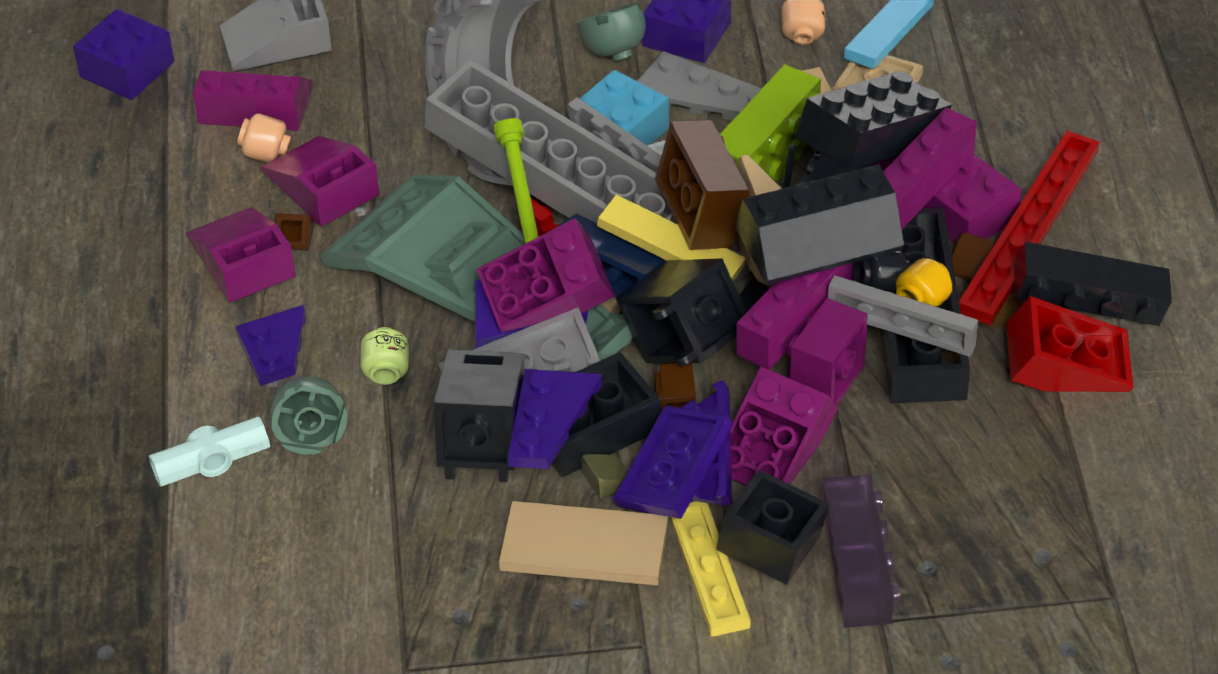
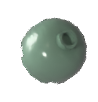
[576,2,646,61]
[270,376,348,455]

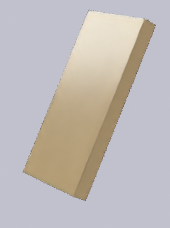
[499,501,669,586]

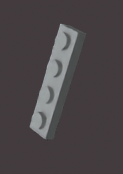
[828,275,978,357]

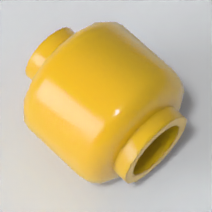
[896,258,952,307]

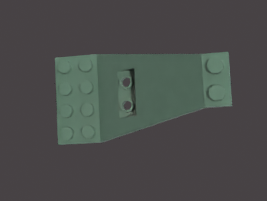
[319,174,634,361]

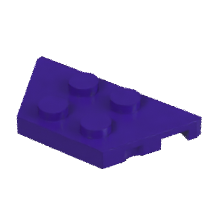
[681,380,732,506]

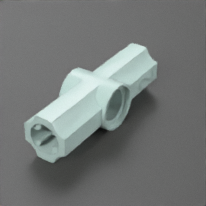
[148,417,270,487]

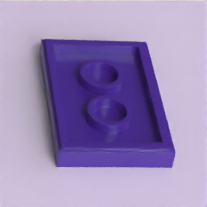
[613,406,733,519]

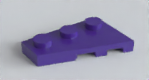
[508,369,602,469]

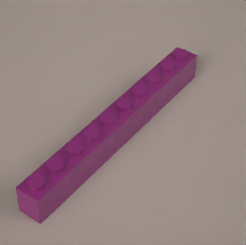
[737,107,977,370]

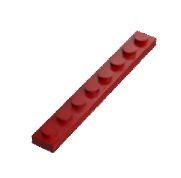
[959,130,1100,326]

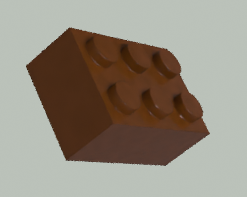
[655,120,750,250]

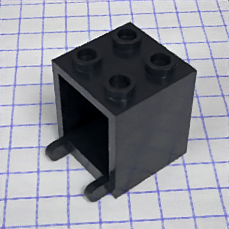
[615,258,747,366]
[434,349,525,482]

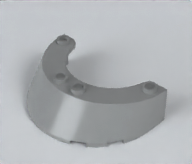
[425,0,542,186]

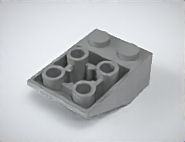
[219,0,332,71]

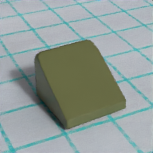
[581,454,628,499]

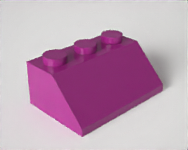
[193,70,313,131]

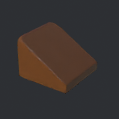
[274,213,315,251]
[952,232,995,282]

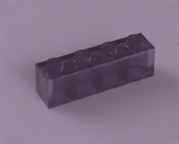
[823,474,900,628]

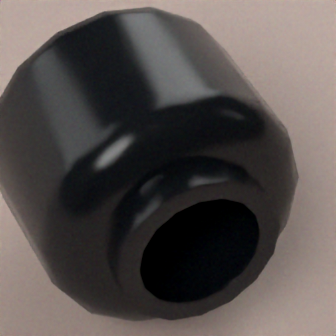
[853,250,911,294]

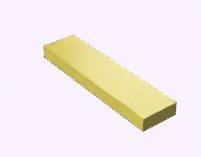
[597,194,746,281]
[669,501,750,637]

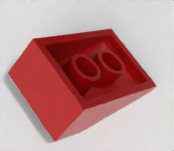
[1007,296,1134,392]

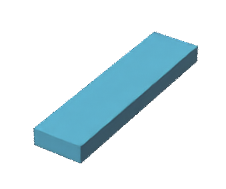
[844,0,934,69]

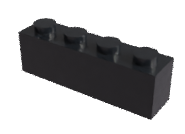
[1014,241,1172,326]

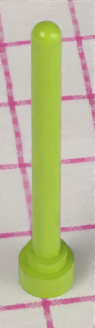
[493,118,539,244]

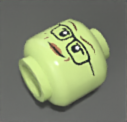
[360,327,409,385]

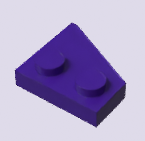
[235,305,306,386]

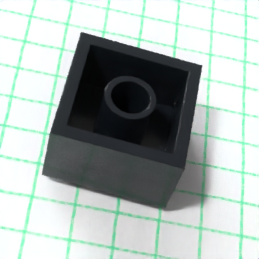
[716,470,830,584]

